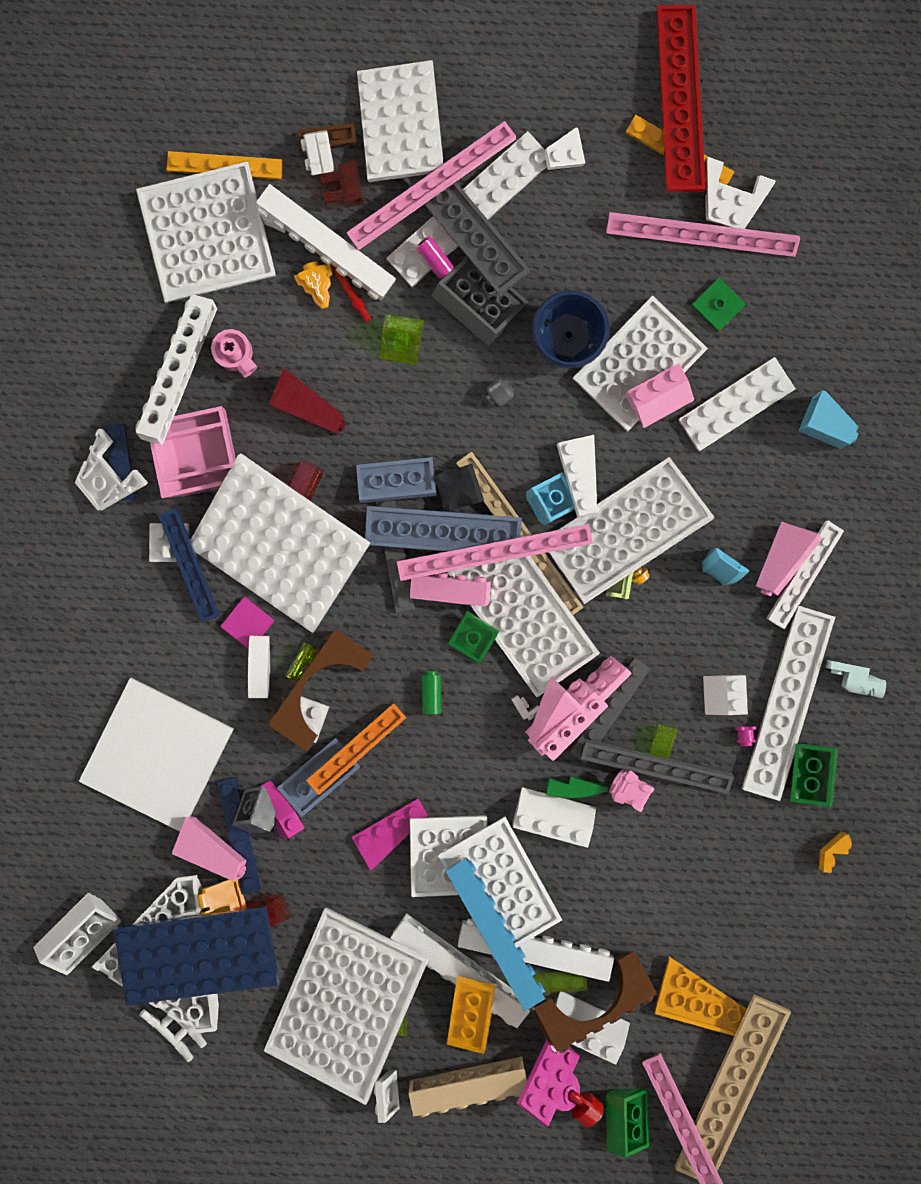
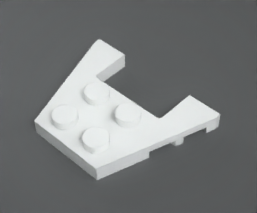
[705,157,775,229]
[75,429,148,510]

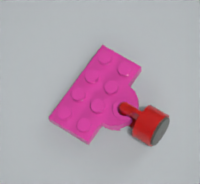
[516,1040,604,1128]

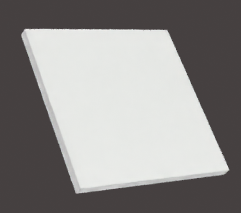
[136,162,276,303]
[79,678,234,831]

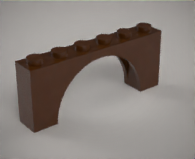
[267,629,374,752]
[531,951,657,1053]

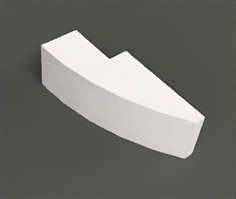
[248,636,270,698]

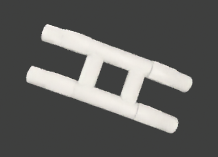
[139,1009,207,1062]

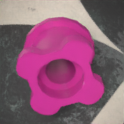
[735,726,756,746]

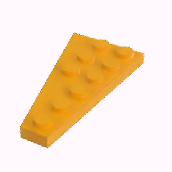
[654,956,747,1036]

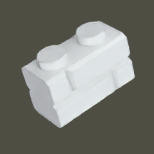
[301,130,334,175]

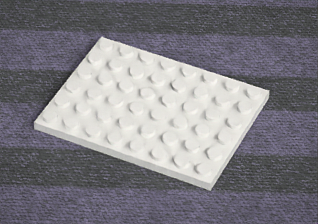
[191,454,370,633]
[264,908,429,1105]

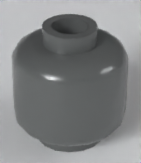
[486,378,515,406]

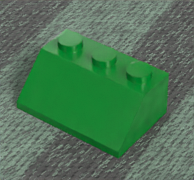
[790,744,838,807]
[605,1088,649,1158]

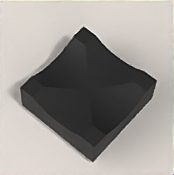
[433,463,484,512]

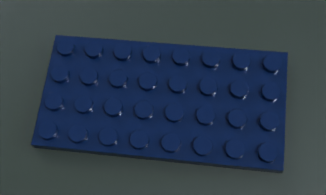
[113,906,280,1006]

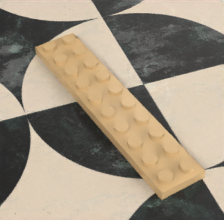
[675,994,791,1180]

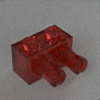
[320,160,365,208]
[248,893,291,927]

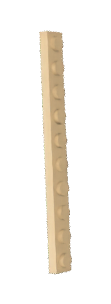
[456,452,583,615]

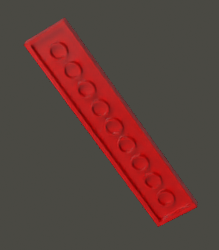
[656,5,706,193]

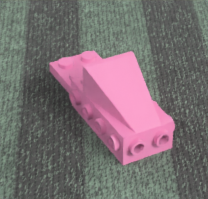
[525,656,632,761]

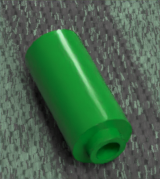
[421,671,441,714]

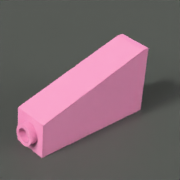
[756,522,822,597]
[172,816,246,881]

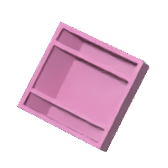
[150,406,236,498]

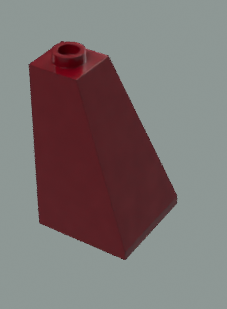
[269,368,346,435]

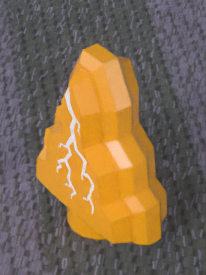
[294,262,333,309]

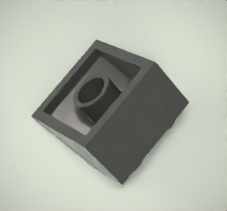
[232,786,276,834]

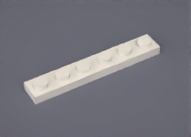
[766,521,844,629]

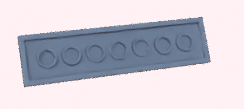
[365,506,522,551]

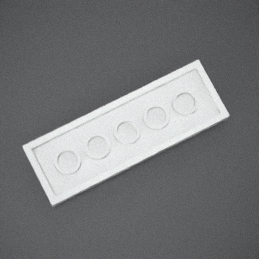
[678,357,795,452]

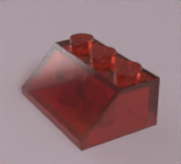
[287,460,325,501]

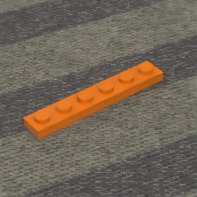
[306,703,406,795]

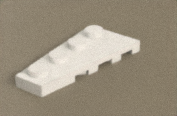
[557,435,597,518]

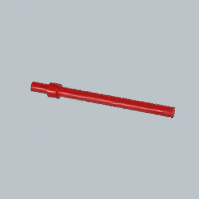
[330,264,371,323]

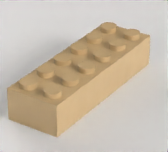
[409,1057,527,1117]

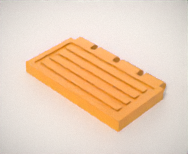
[197,879,247,915]

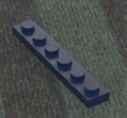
[158,508,220,623]
[217,777,262,895]

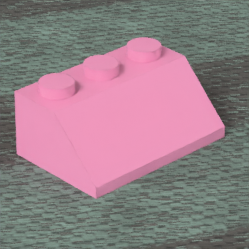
[625,363,694,428]

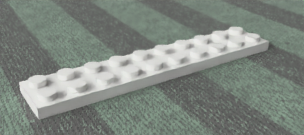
[386,131,547,287]
[742,606,835,801]

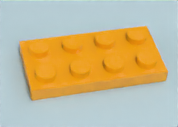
[447,976,496,1054]

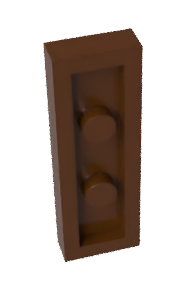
[297,123,357,151]

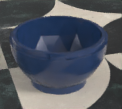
[532,290,610,369]

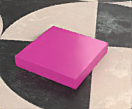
[220,597,275,649]

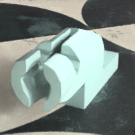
[826,660,886,698]

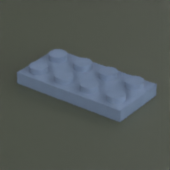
[356,457,436,503]
[277,738,361,817]

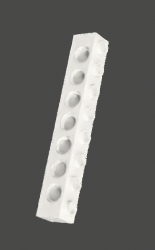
[135,294,217,445]

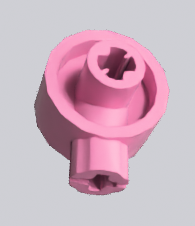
[211,329,257,378]

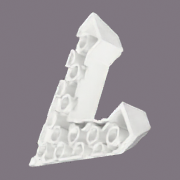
[92,875,219,1033]

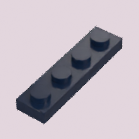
[105,423,135,502]

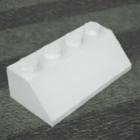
[512,787,596,848]
[33,893,121,975]
[554,990,630,1065]

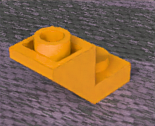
[819,832,852,873]

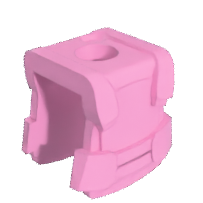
[609,769,654,812]

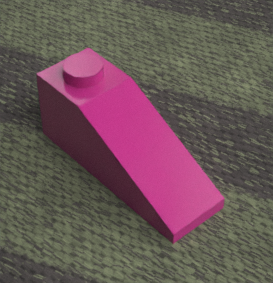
[260,780,304,840]

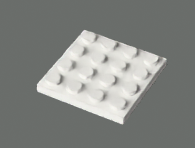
[410,815,487,897]

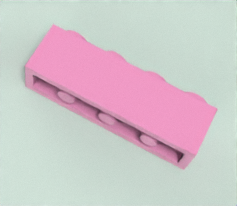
[410,573,491,606]

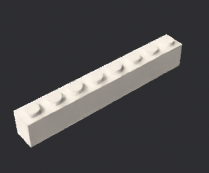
[256,184,396,301]
[391,913,531,1028]
[458,919,614,982]

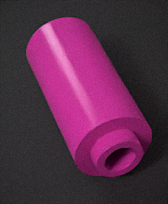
[415,236,454,279]

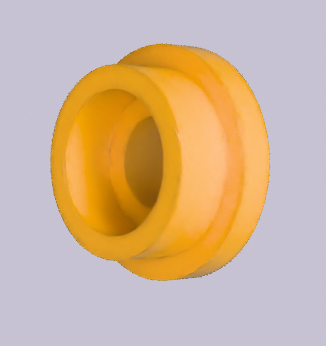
[632,567,649,585]

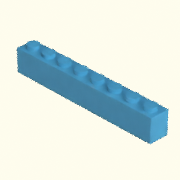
[445,858,545,1011]

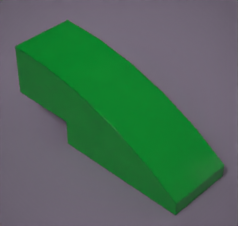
[545,775,608,798]

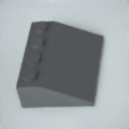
[431,257,529,346]

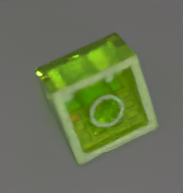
[380,314,424,365]

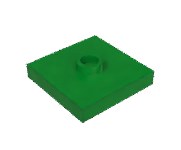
[691,278,746,332]
[448,611,500,664]

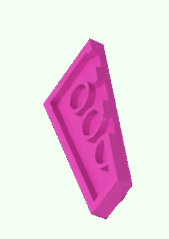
[352,798,428,870]

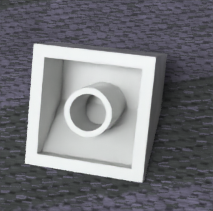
[703,675,748,715]

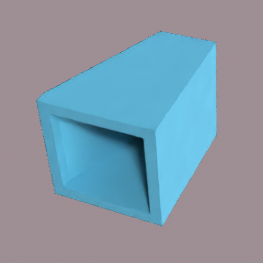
[799,390,858,449]

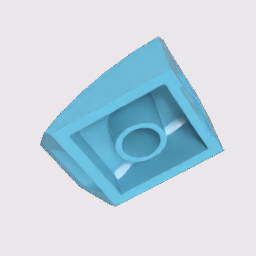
[526,472,575,526]
[701,548,749,586]

